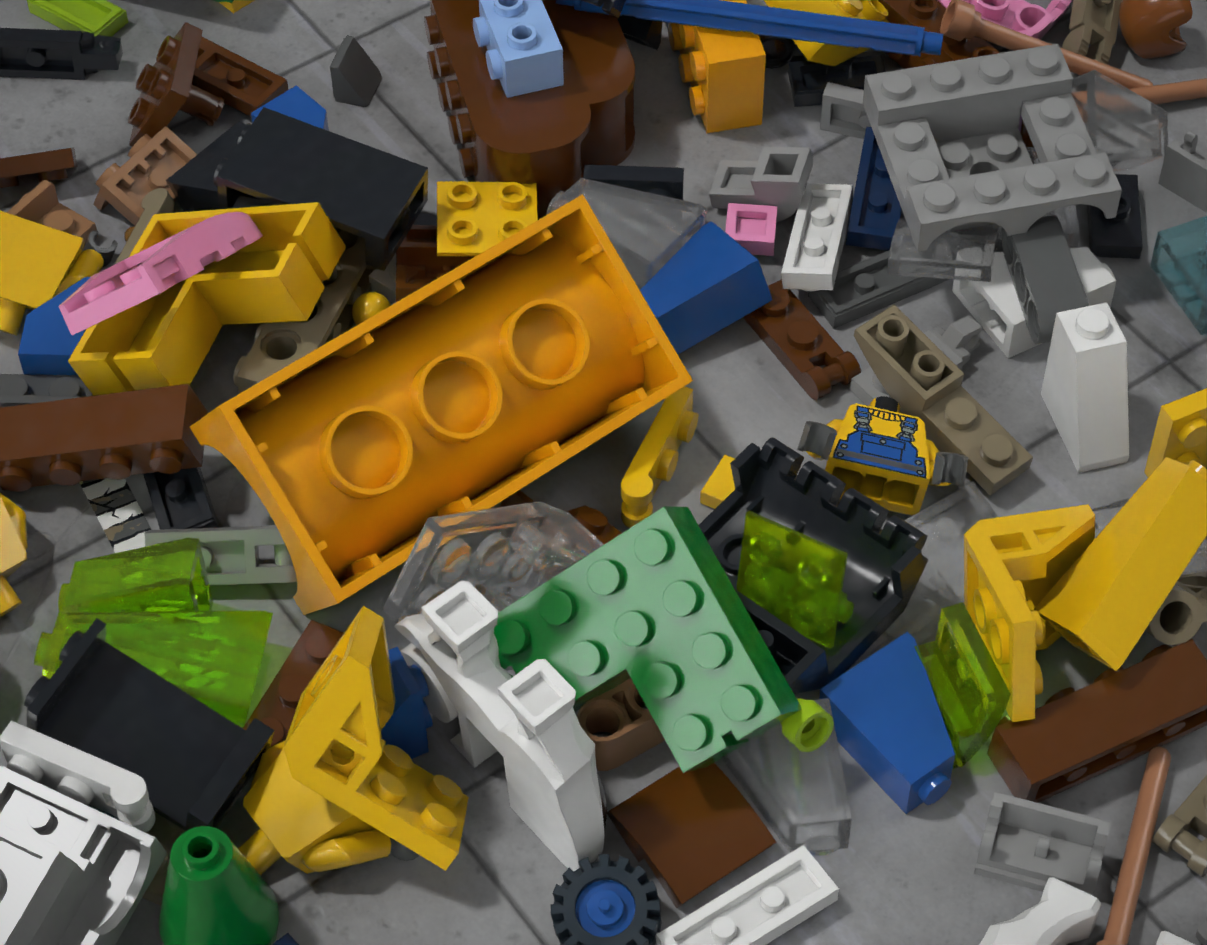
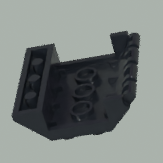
[699,437,929,694]

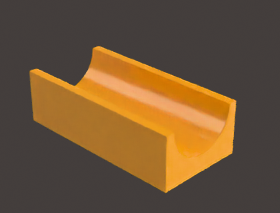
[190,194,693,615]

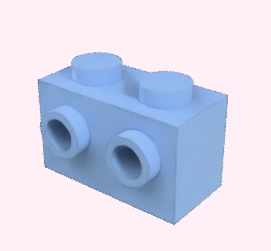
[473,0,564,98]

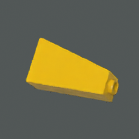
[1033,457,1207,671]

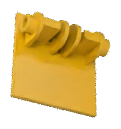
[437,181,538,257]

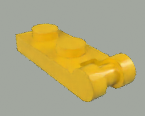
[621,386,699,528]

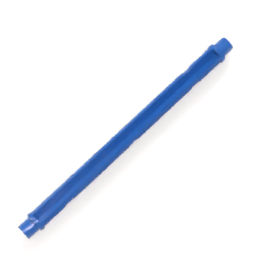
[556,0,944,56]

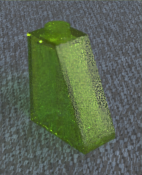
[58,538,213,648]

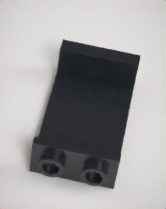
[213,107,428,271]
[24,618,275,831]

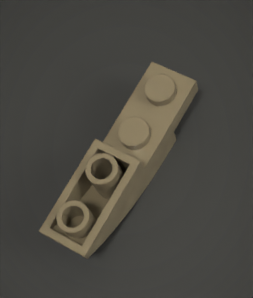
[854,304,1033,496]

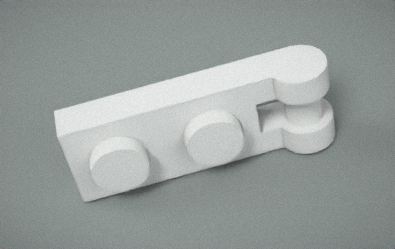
[0,721,155,833]

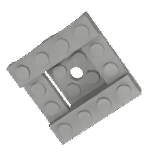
[863,44,1122,252]
[0,765,167,945]

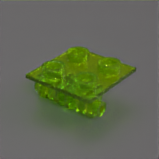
[736,511,854,649]

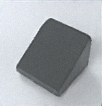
[330,35,381,107]

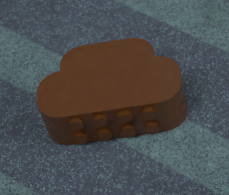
[424,0,635,220]

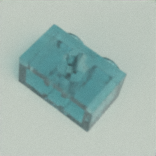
[1150,216,1207,335]

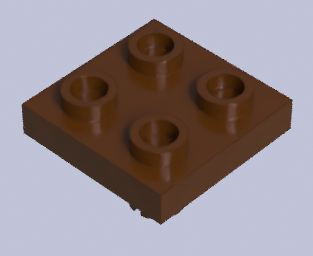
[128,22,224,147]

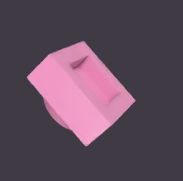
[725,203,777,256]

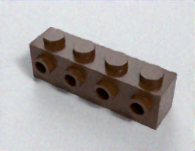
[0,384,208,492]
[987,639,1207,803]

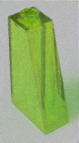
[34,611,273,728]

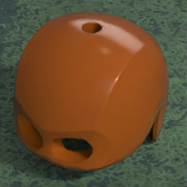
[1119,0,1193,59]

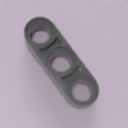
[1002,215,1089,344]

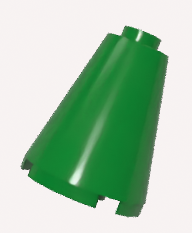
[159,826,280,945]

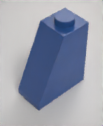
[640,221,773,354]
[819,631,955,814]

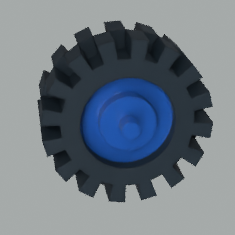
[551,854,662,945]

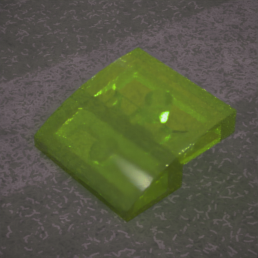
[914,602,1011,769]

